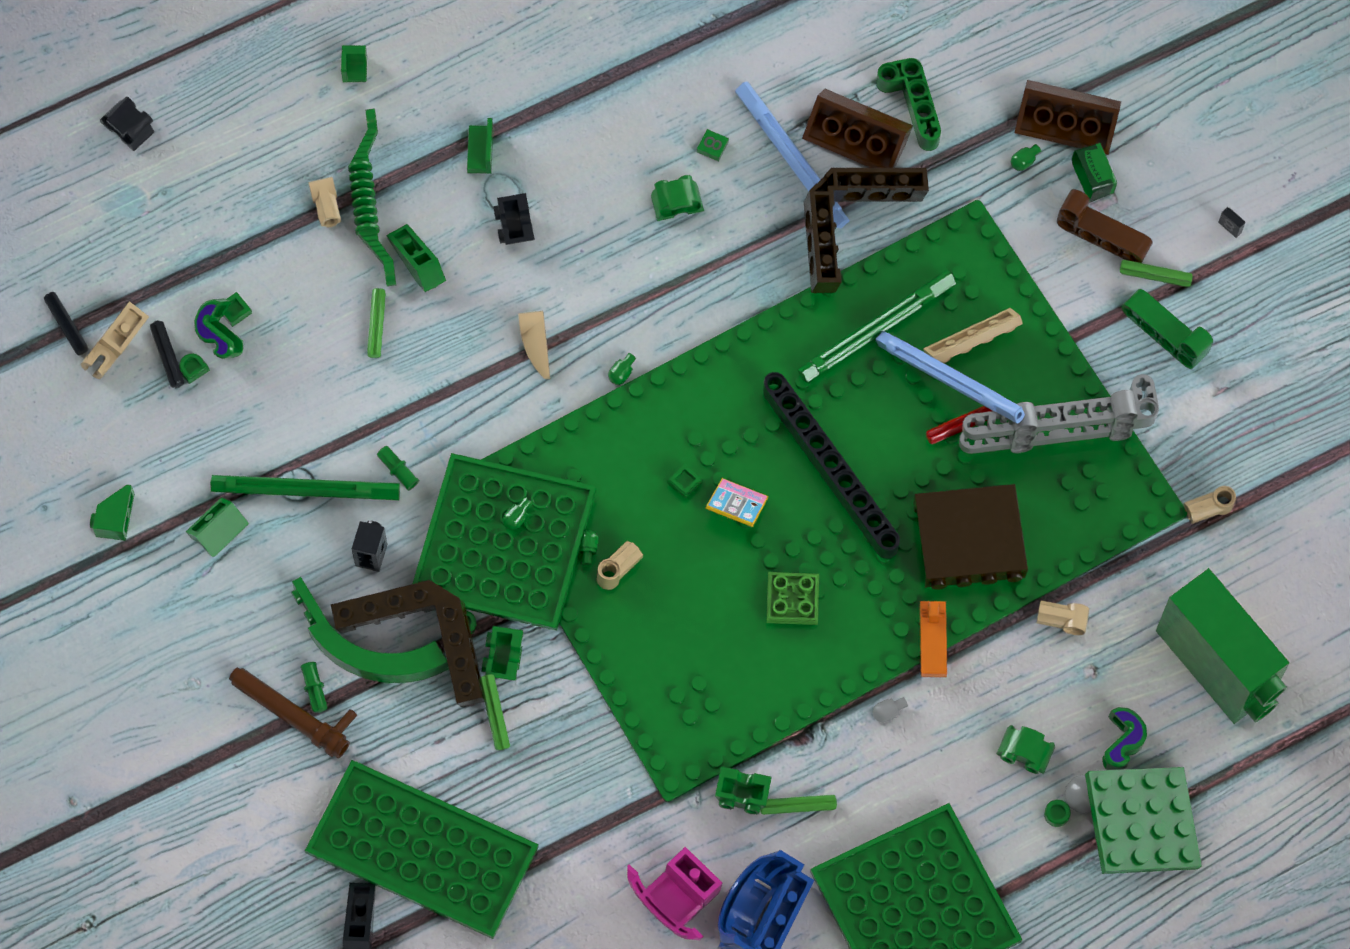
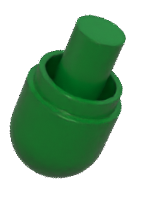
[1010,144,1041,171]
[608,353,636,385]
[503,497,533,530]
[579,529,599,565]

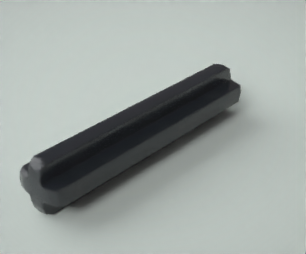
[44,292,88,356]
[150,320,184,388]

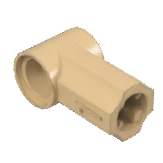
[308,177,341,228]
[1184,486,1236,524]
[597,541,643,590]
[1036,601,1089,635]

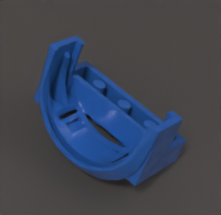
[718,850,814,949]

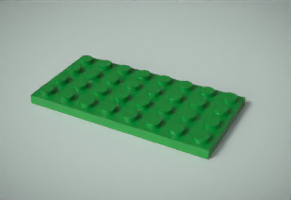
[305,760,539,939]

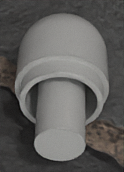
[873,697,908,723]

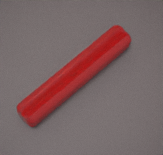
[926,406,992,444]

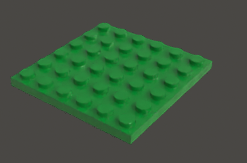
[412,453,597,631]
[810,803,1023,949]

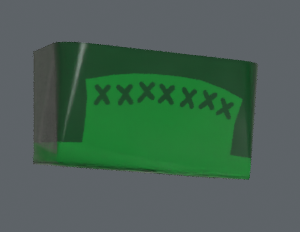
[1072,143,1117,203]

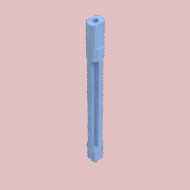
[735,81,850,228]
[876,331,1025,423]

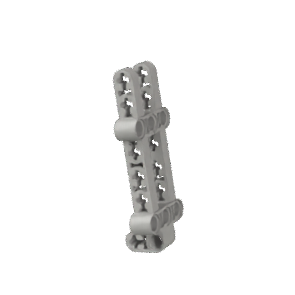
[959,374,1159,453]

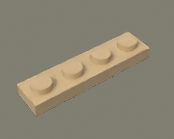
[923,308,1023,363]

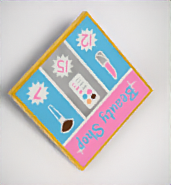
[706,478,769,527]

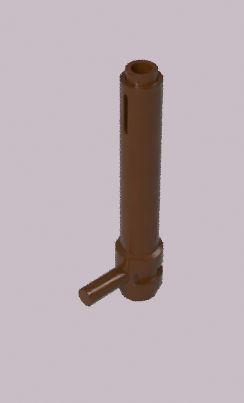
[229,667,357,759]

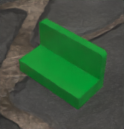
[467,118,493,174]
[186,497,249,557]

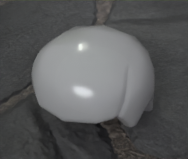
[1065,775,1091,814]

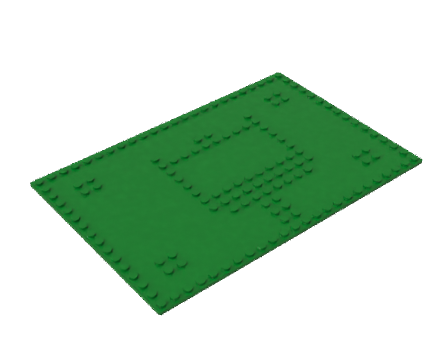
[481,200,1187,802]

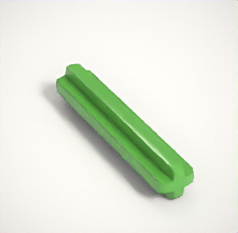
[1120,260,1193,287]
[367,288,386,358]
[479,674,510,750]
[760,795,837,815]

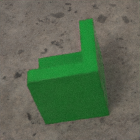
[341,45,368,82]

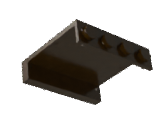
[913,484,1028,590]

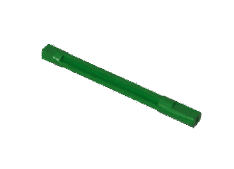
[797,270,956,382]
[210,475,400,501]

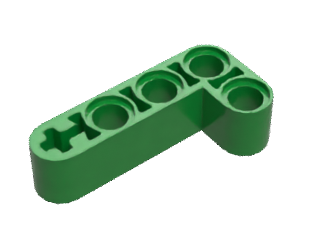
[876,58,941,151]
[1121,289,1213,369]

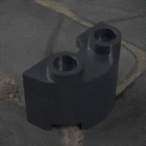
[100,96,154,151]
[493,193,535,245]

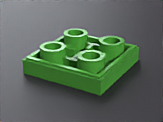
[767,572,819,625]

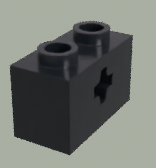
[351,520,388,572]

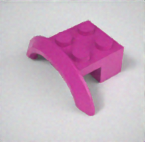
[627,847,722,940]

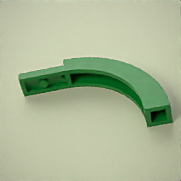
[291,577,449,683]

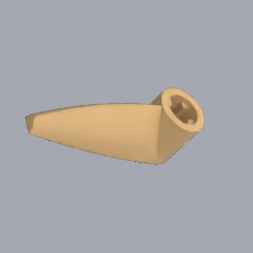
[518,311,550,379]

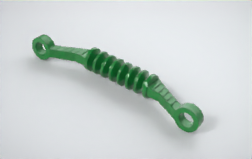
[348,108,396,287]

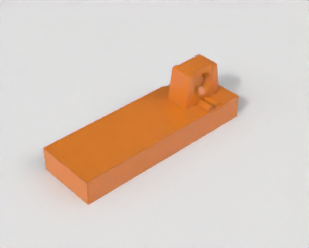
[920,601,947,677]

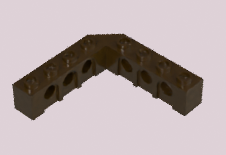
[803,168,929,293]
[330,580,484,707]

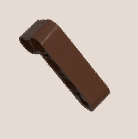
[1057,189,1153,263]

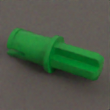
[377,446,420,491]
[301,662,327,713]

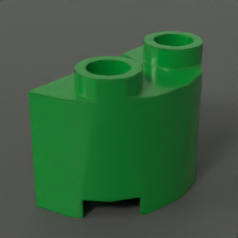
[651,175,704,221]
[481,626,524,681]
[996,725,1055,774]
[715,766,772,815]

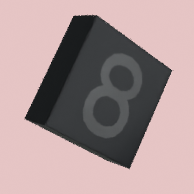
[1218,207,1246,238]

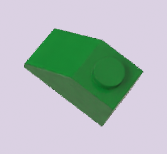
[90,485,135,541]

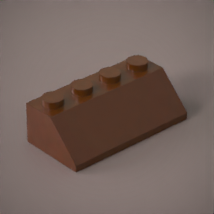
[1014,80,1122,155]
[802,89,913,168]

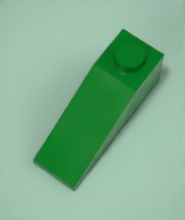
[386,224,446,292]

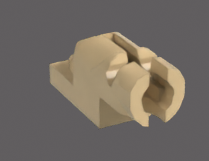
[81,301,149,379]

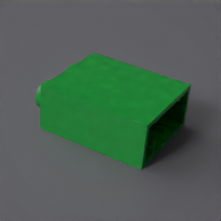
[1156,568,1290,724]

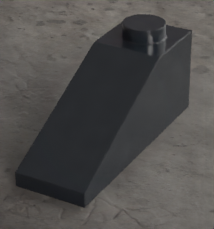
[343,882,376,949]

